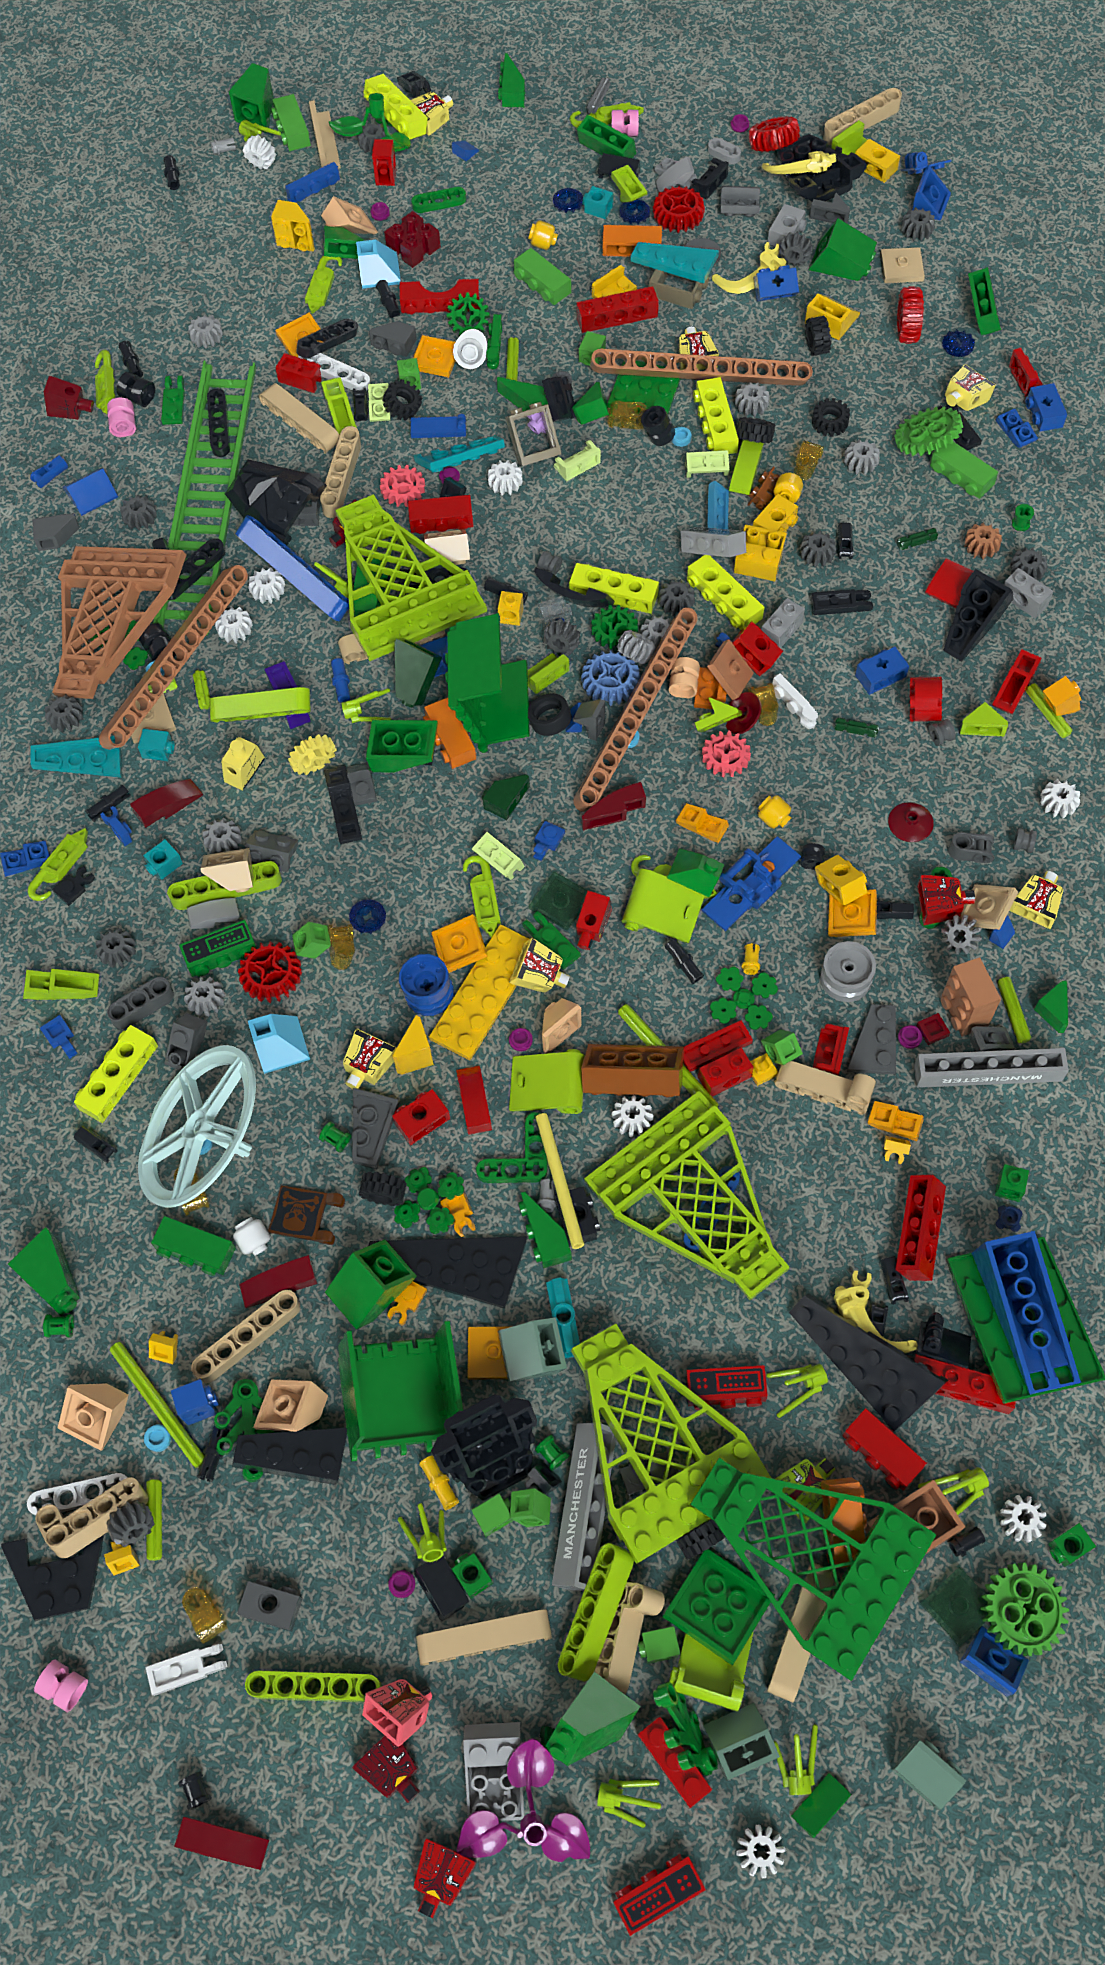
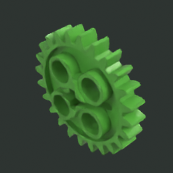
[894,406,963,456]
[981,1563,1069,1656]

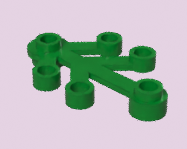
[214,1379,279,1482]
[653,1682,718,1776]

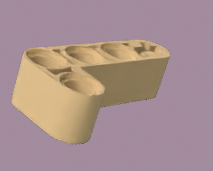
[775,1061,876,1115]
[35,1477,148,1558]
[594,1582,665,1694]

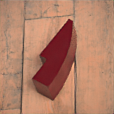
[130,779,203,828]
[581,782,646,830]
[239,1255,318,1309]
[174,1817,269,1870]

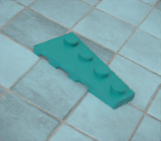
[631,242,719,284]
[414,435,505,472]
[30,736,122,778]

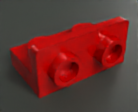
[1009,348,1043,397]

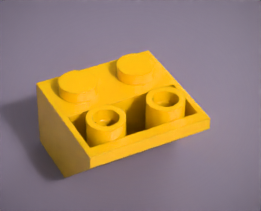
[271,200,315,252]
[805,293,860,340]
[734,525,787,581]

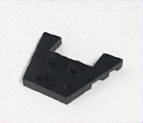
[1,1535,104,1621]

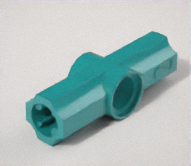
[546,1278,580,1359]

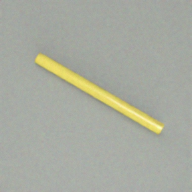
[536,1113,584,1249]

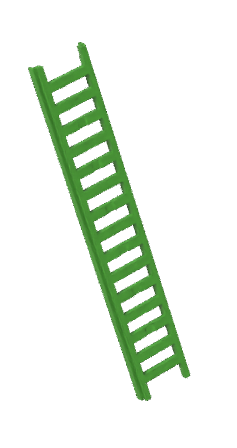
[153,361,256,635]

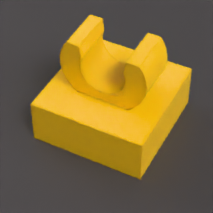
[750,1053,778,1086]
[883,1135,911,1164]
[149,1331,178,1364]
[104,1541,140,1576]

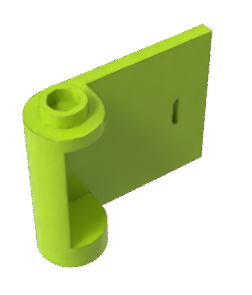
[622,869,705,944]
[509,1049,585,1114]
[669,1632,754,1712]

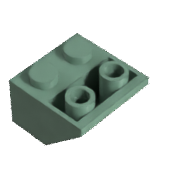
[498,1317,567,1382]
[703,1703,780,1781]
[892,1740,966,1810]

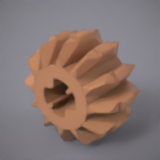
[964,522,1002,559]

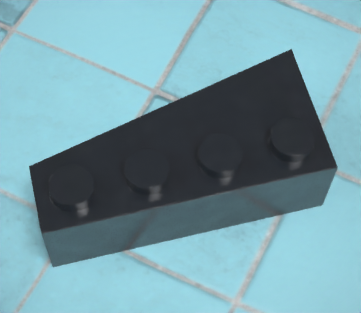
[232,1428,347,1485]

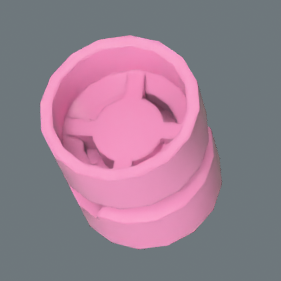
[612,110,638,136]
[107,397,136,437]
[34,1659,88,1712]

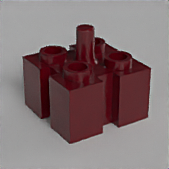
[384,211,441,268]

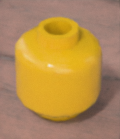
[528,220,558,250]
[774,472,803,503]
[757,795,791,829]

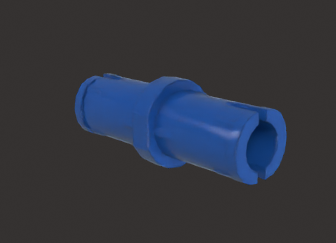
[331,658,350,703]

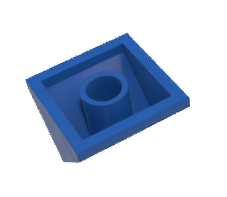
[912,165,951,221]
[63,468,118,516]
[959,1626,1029,1697]

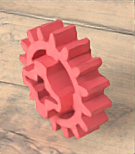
[380,465,425,507]
[702,731,751,778]

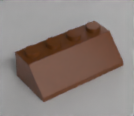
[581,1044,684,1097]

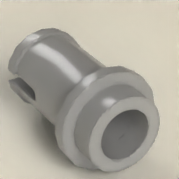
[210,137,236,155]
[537,1179,557,1213]

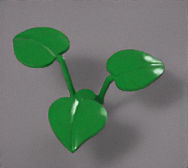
[329,93,411,152]

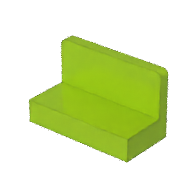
[831,120,867,155]
[528,653,569,694]

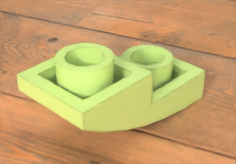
[368,383,390,422]

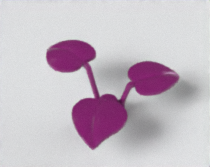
[457,1738,590,1862]

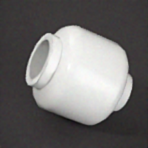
[233,1217,271,1256]

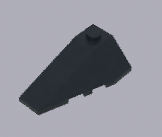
[943,569,1014,662]

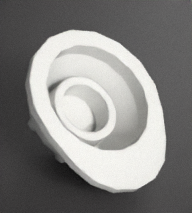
[453,329,487,369]

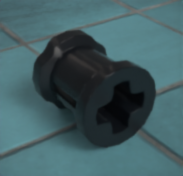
[178,1771,212,1811]

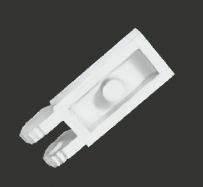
[772,673,818,729]
[145,1644,227,1696]

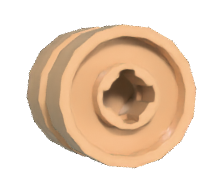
[669,657,700,698]

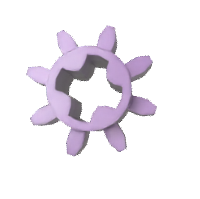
[527,412,546,435]

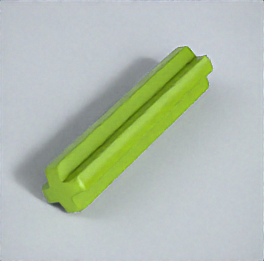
[506,337,519,381]
[1026,683,1072,738]
[997,977,1031,1044]
[146,1479,162,1561]

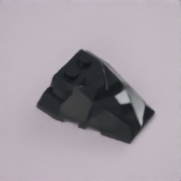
[777,134,867,202]
[225,459,327,545]
[431,1394,537,1501]

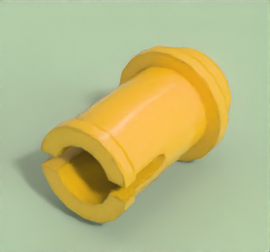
[742,943,760,975]

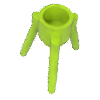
[239,120,281,142]
[314,562,354,599]
[341,688,391,723]
[766,1364,828,1418]
[918,1467,989,1515]
[398,1503,447,1562]
[774,1724,818,1795]
[597,1779,661,1828]

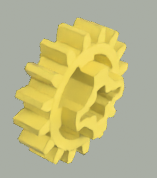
[288,734,337,775]

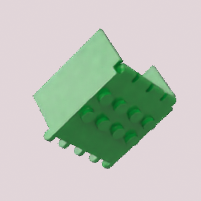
[445,613,530,753]
[338,1321,463,1462]

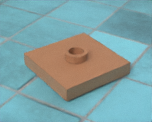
[707,639,754,700]

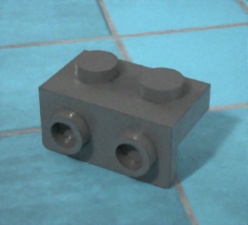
[720,186,760,217]
[245,830,298,872]

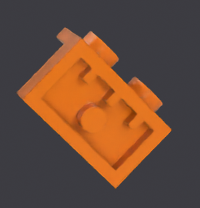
[694,667,727,709]

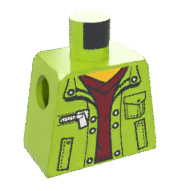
[775,1458,835,1524]

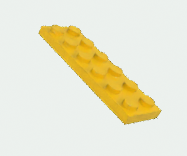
[429,924,529,1061]

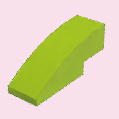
[321,377,357,435]
[729,440,764,495]
[23,969,99,1000]

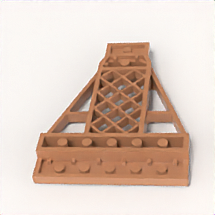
[52,546,186,699]

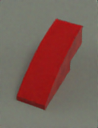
[992,649,1042,715]
[456,1066,492,1135]

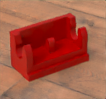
[275,353,321,393]
[812,1024,849,1076]

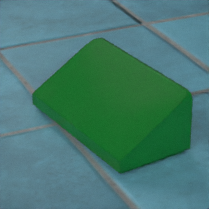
[791,1773,852,1838]

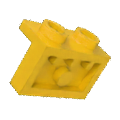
[592,265,637,299]

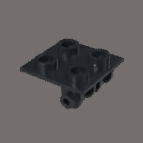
[917,1312,971,1369]

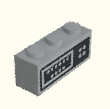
[681,527,746,557]

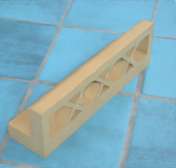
[309,101,341,169]

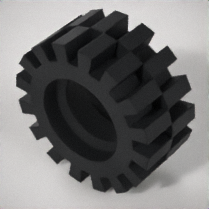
[805,316,831,356]
[382,379,422,421]
[812,398,850,437]
[736,417,775,443]
[359,1172,407,1206]
[676,1519,726,1560]

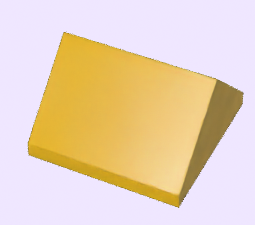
[393,1015,434,1075]

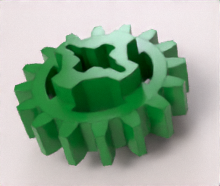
[446,292,490,336]
[591,605,638,649]

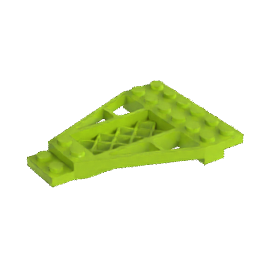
[335,494,487,662]
[584,1090,790,1300]
[571,1324,772,1564]

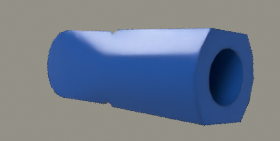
[30,455,68,488]

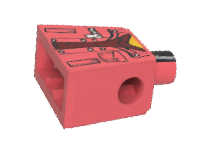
[362,1679,432,1747]

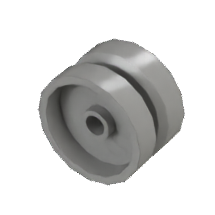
[820,941,876,1002]

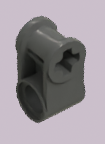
[948,832,994,863]

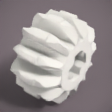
[243,135,276,169]
[488,460,523,496]
[248,567,285,604]
[215,606,253,644]
[1041,779,1080,818]
[612,1095,653,1138]
[1000,1495,1046,1543]
[736,1825,785,1878]

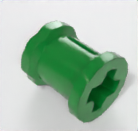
[1012,504,1034,531]
[319,1122,352,1153]
[43,1314,75,1338]
[535,1435,569,1471]

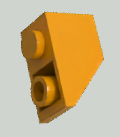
[1043,676,1081,716]

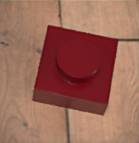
[916,1013,950,1046]

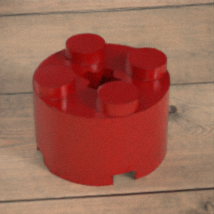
[909,676,942,722]

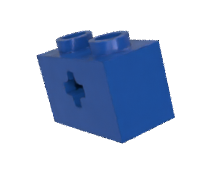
[753,265,799,301]
[1025,383,1067,432]
[855,647,909,695]
[171,1379,219,1425]

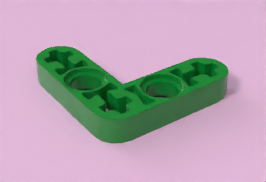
[476,1112,548,1183]

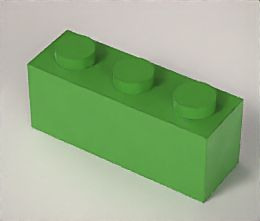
[271,94,311,151]
[514,248,571,305]
[930,442,998,499]

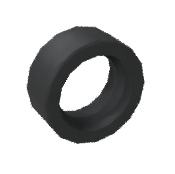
[528,693,572,736]

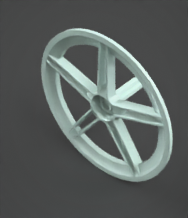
[138,1045,256,1208]

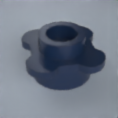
[996,1205,1023,1232]

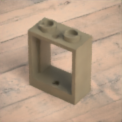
[649,269,709,309]
[505,402,561,466]

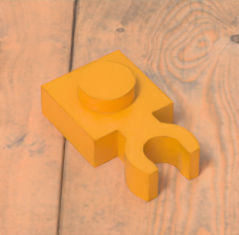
[440,1192,475,1237]
[387,1281,427,1326]

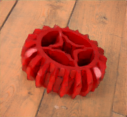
[748,116,800,152]
[653,185,705,233]
[897,286,924,344]
[238,941,302,1004]

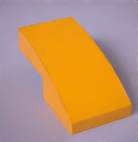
[676,803,729,843]
[868,1101,924,1141]

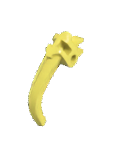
[761,151,836,174]
[712,242,786,294]
[834,1270,918,1353]

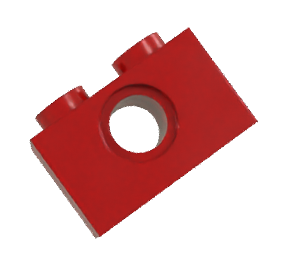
[372,139,397,186]
[732,621,783,676]
[698,1047,754,1097]
[392,1089,450,1146]

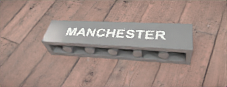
[914,1048,1069,1088]
[552,1423,616,1591]

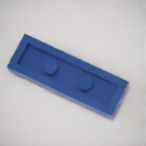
[285,162,340,203]

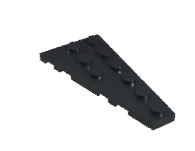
[368,1236,528,1309]
[789,1294,949,1431]

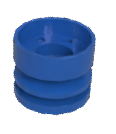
[399,954,454,1016]

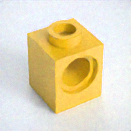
[498,591,524,626]

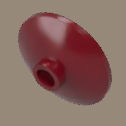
[726,692,761,734]
[888,802,934,842]

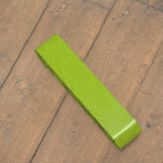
[209,687,311,723]
[167,861,282,910]
[558,1543,634,1682]
[245,1671,382,1702]

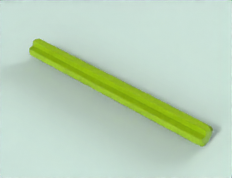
[618,1004,719,1108]
[110,1342,204,1468]

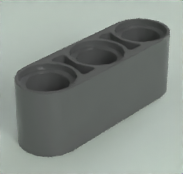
[107,977,174,1029]

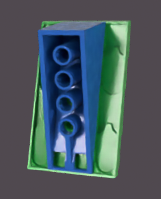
[946,1231,1105,1404]

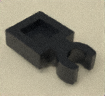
[52,866,95,906]

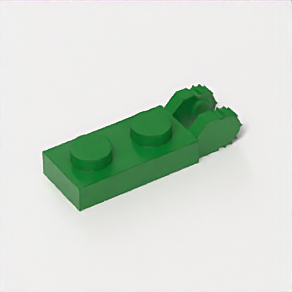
[486,314,502,370]
[161,375,185,425]
[522,911,581,970]

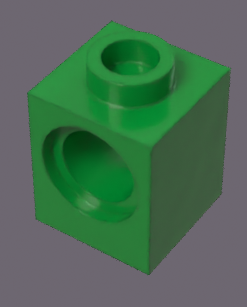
[995,1164,1029,1202]
[1048,1523,1096,1567]
[452,1553,493,1599]

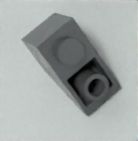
[369,321,417,357]
[32,513,79,551]
[164,1013,208,1071]

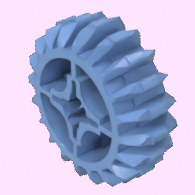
[581,649,640,706]

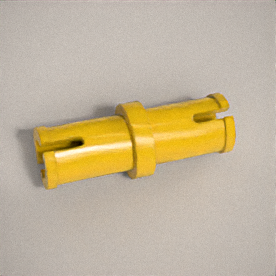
[419,1455,459,1510]

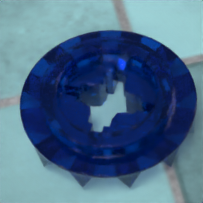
[553,188,583,214]
[620,199,650,225]
[942,329,975,357]
[349,900,386,934]

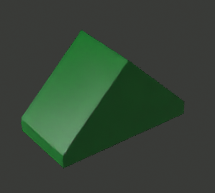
[572,382,609,425]
[1034,981,1068,1033]

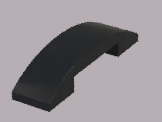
[534,567,615,607]
[324,766,362,844]

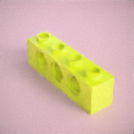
[364,74,428,139]
[693,377,739,454]
[687,555,764,630]
[569,563,659,614]
[74,1025,158,1124]

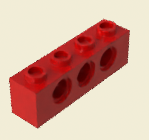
[576,286,659,333]
[896,1175,946,1281]
[913,1355,1016,1415]

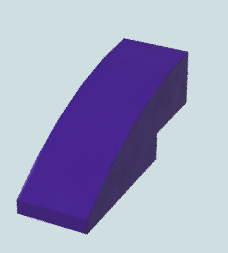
[264,661,311,729]

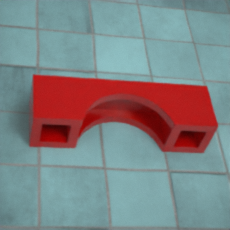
[400,279,480,314]

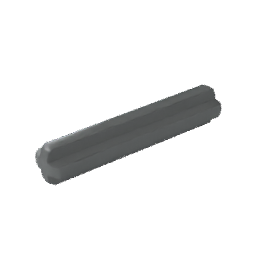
[586,77,611,114]

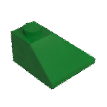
[667,848,724,897]

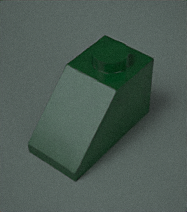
[482,774,530,820]

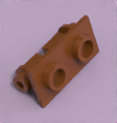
[747,466,780,510]

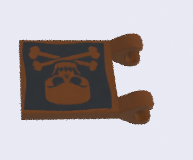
[268,1185,345,1245]

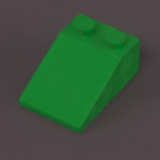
[366,720,438,773]

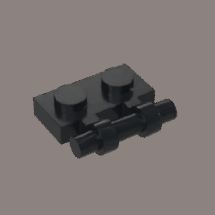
[542,376,577,422]

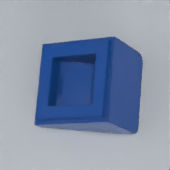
[452,141,479,161]
[565,703,582,732]
[989,915,1015,949]

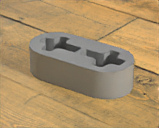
[708,138,741,164]

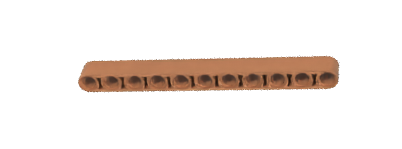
[590,349,813,385]
[99,565,248,750]
[573,608,697,812]

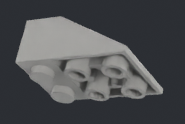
[463,1722,524,1821]

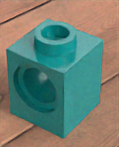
[583,186,613,219]
[138,729,175,761]
[143,839,183,880]

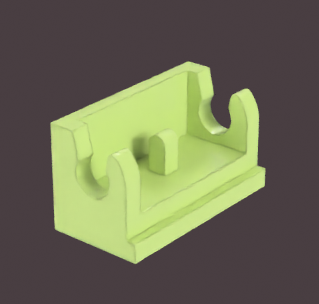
[554,440,601,481]
[685,451,729,478]
[472,832,525,880]

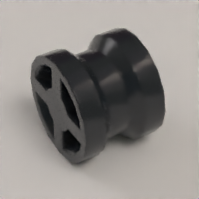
[801,843,825,870]

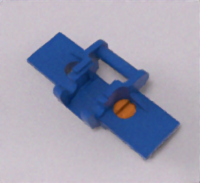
[702,836,801,931]

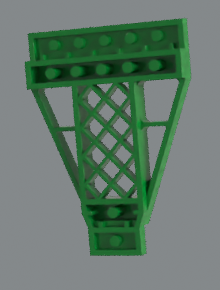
[690,1458,937,1681]

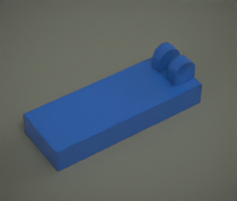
[411,414,466,438]

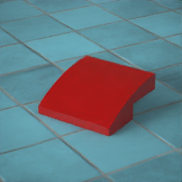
[925,558,973,608]

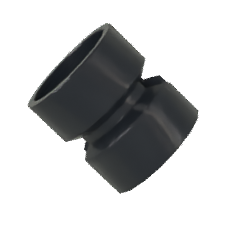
[117,372,155,407]
[641,406,675,446]
[138,623,176,661]

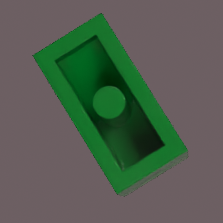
[323,226,364,259]

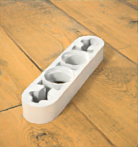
[298,353,370,391]
[27,1473,128,1515]

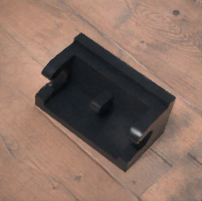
[598,153,640,179]
[689,158,729,200]
[414,1556,469,1622]

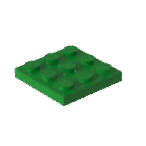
[608,361,681,415]
[663,1549,775,1666]

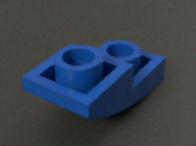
[995,409,1038,448]
[0,841,49,877]

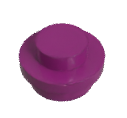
[731,114,750,132]
[371,202,390,221]
[439,467,460,483]
[898,1025,922,1049]
[509,1028,533,1052]
[388,1570,416,1599]

